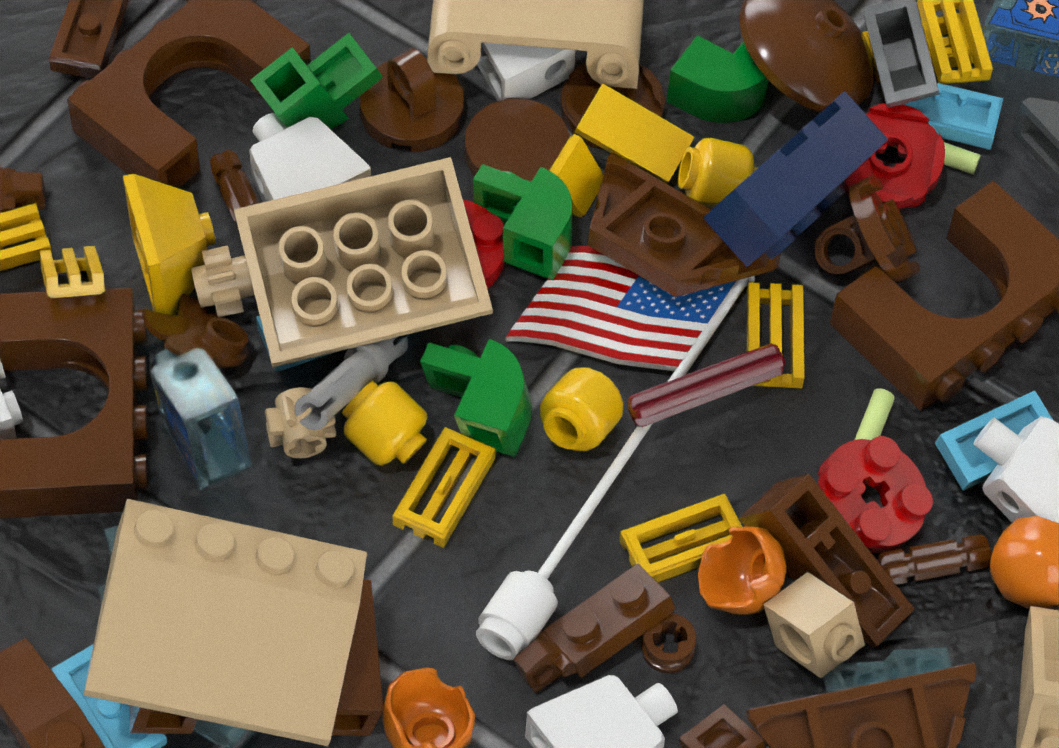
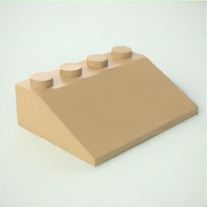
[234,157,493,367]
[83,499,367,746]

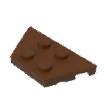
[587,153,781,297]
[745,662,977,748]

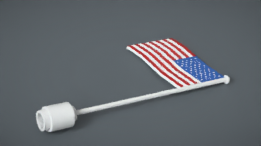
[476,246,755,660]

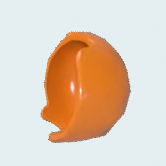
[990,516,1059,610]
[698,526,787,615]
[382,667,475,748]

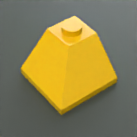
[123,174,216,315]

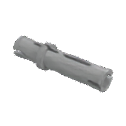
[295,337,408,430]

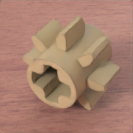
[191,245,255,318]
[265,387,336,458]

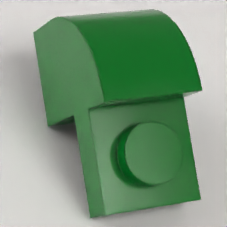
[250,33,383,130]
[666,35,768,123]
[473,164,572,280]
[420,339,532,457]

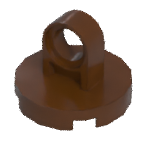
[360,48,463,152]
[814,175,920,283]

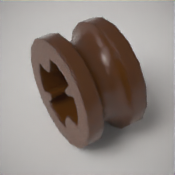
[642,613,696,674]

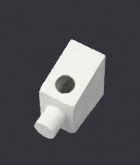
[477,43,576,101]
[249,113,371,202]
[973,416,1059,523]
[525,675,678,748]

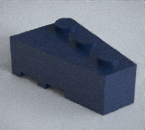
[703,91,888,267]

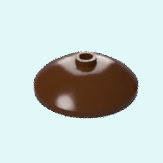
[739,0,874,112]

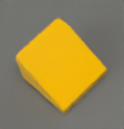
[549,134,604,217]

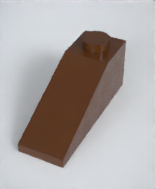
[739,473,915,647]
[0,638,105,748]

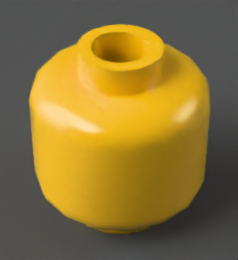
[678,138,758,209]
[540,368,623,451]
[342,381,427,466]

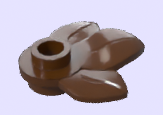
[142,294,249,368]

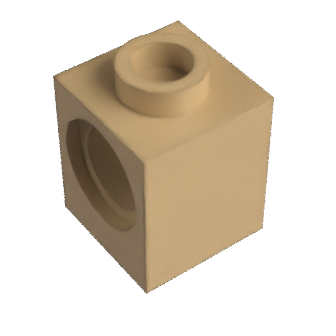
[763,572,865,678]

